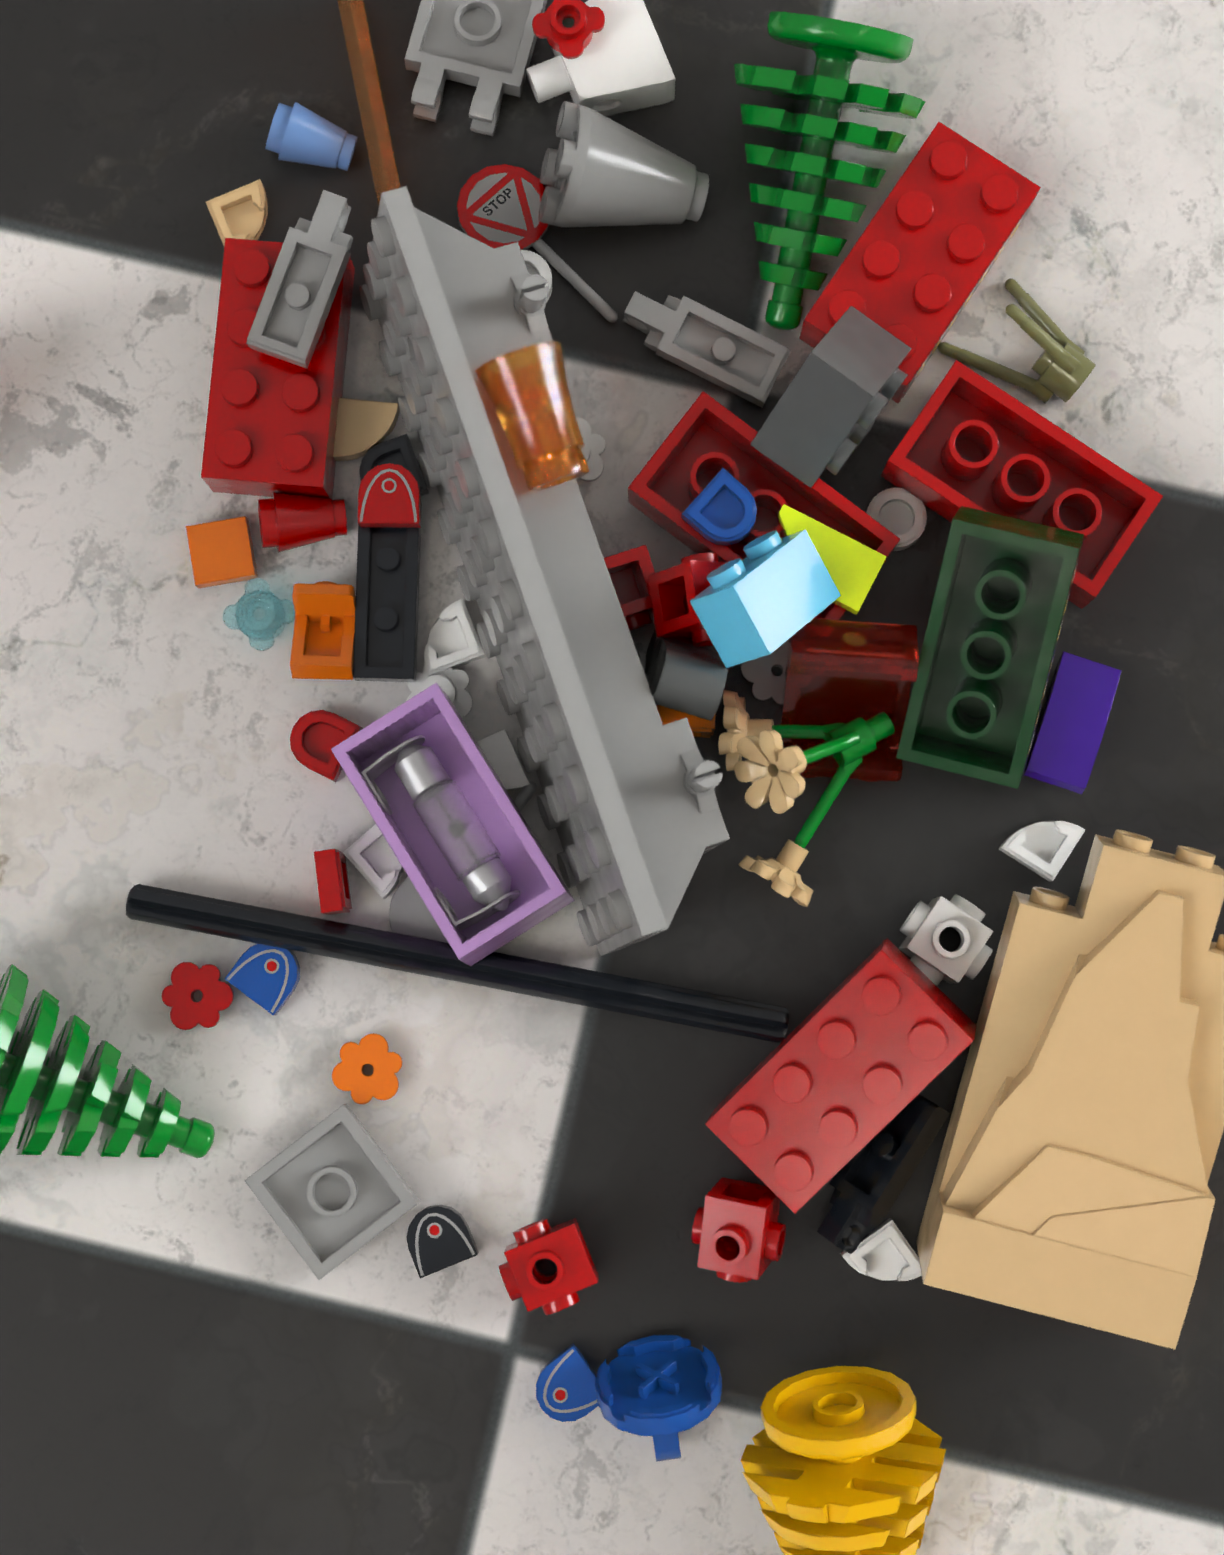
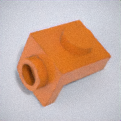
[290,581,356,680]

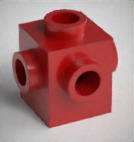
[648,553,728,647]
[692,1177,786,1283]
[499,1218,599,1315]

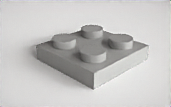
[244,1103,420,1280]

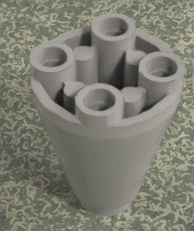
[538,101,709,227]

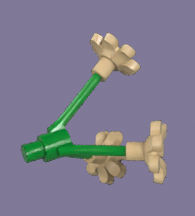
[718,690,895,907]

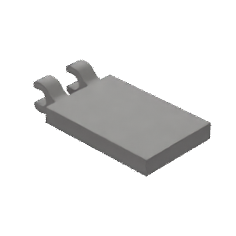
[404,0,548,136]

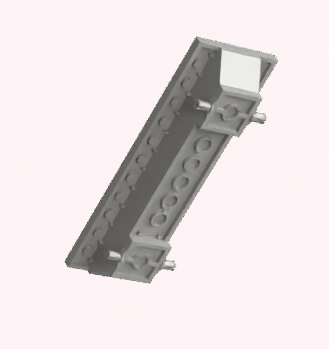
[359,186,730,956]

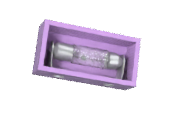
[331,683,575,966]

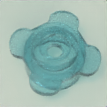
[223,578,295,651]

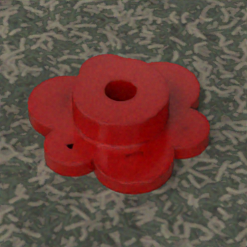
[161,962,234,1030]

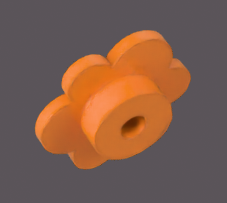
[332,1033,402,1104]

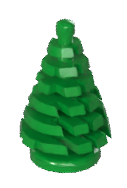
[734,11,926,330]
[0,964,215,1158]

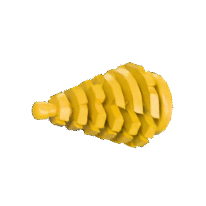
[741,1366,946,1555]

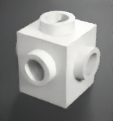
[899,894,993,986]

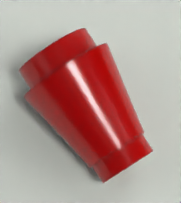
[258,492,347,553]

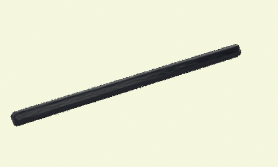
[126,884,789,1043]

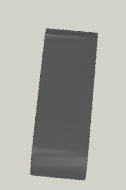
[644,628,728,721]

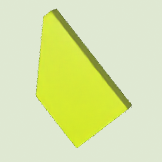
[778,504,887,615]

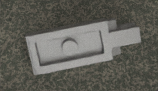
[246,190,353,369]
[623,291,791,408]

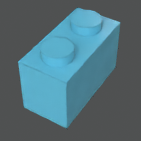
[690,529,841,668]

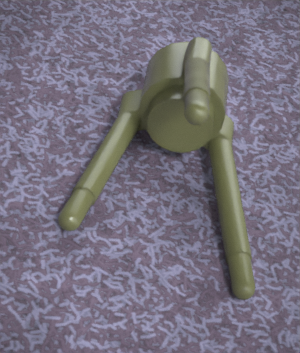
[938,278,1096,403]

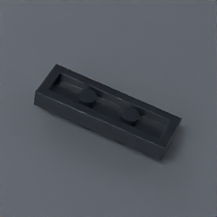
[353,503,422,682]

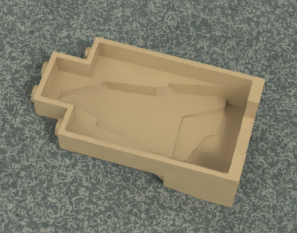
[916,830,1224,1350]

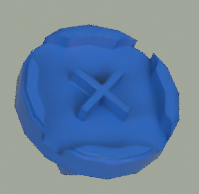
[595,1335,722,1462]

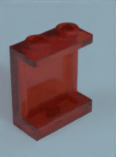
[780,619,919,782]

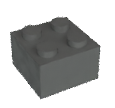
[750,306,912,488]

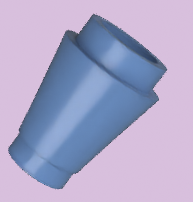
[265,102,358,171]

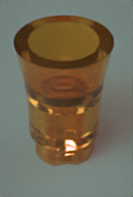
[475,342,589,491]

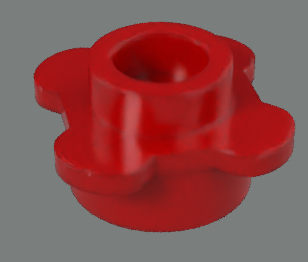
[532,0,605,59]

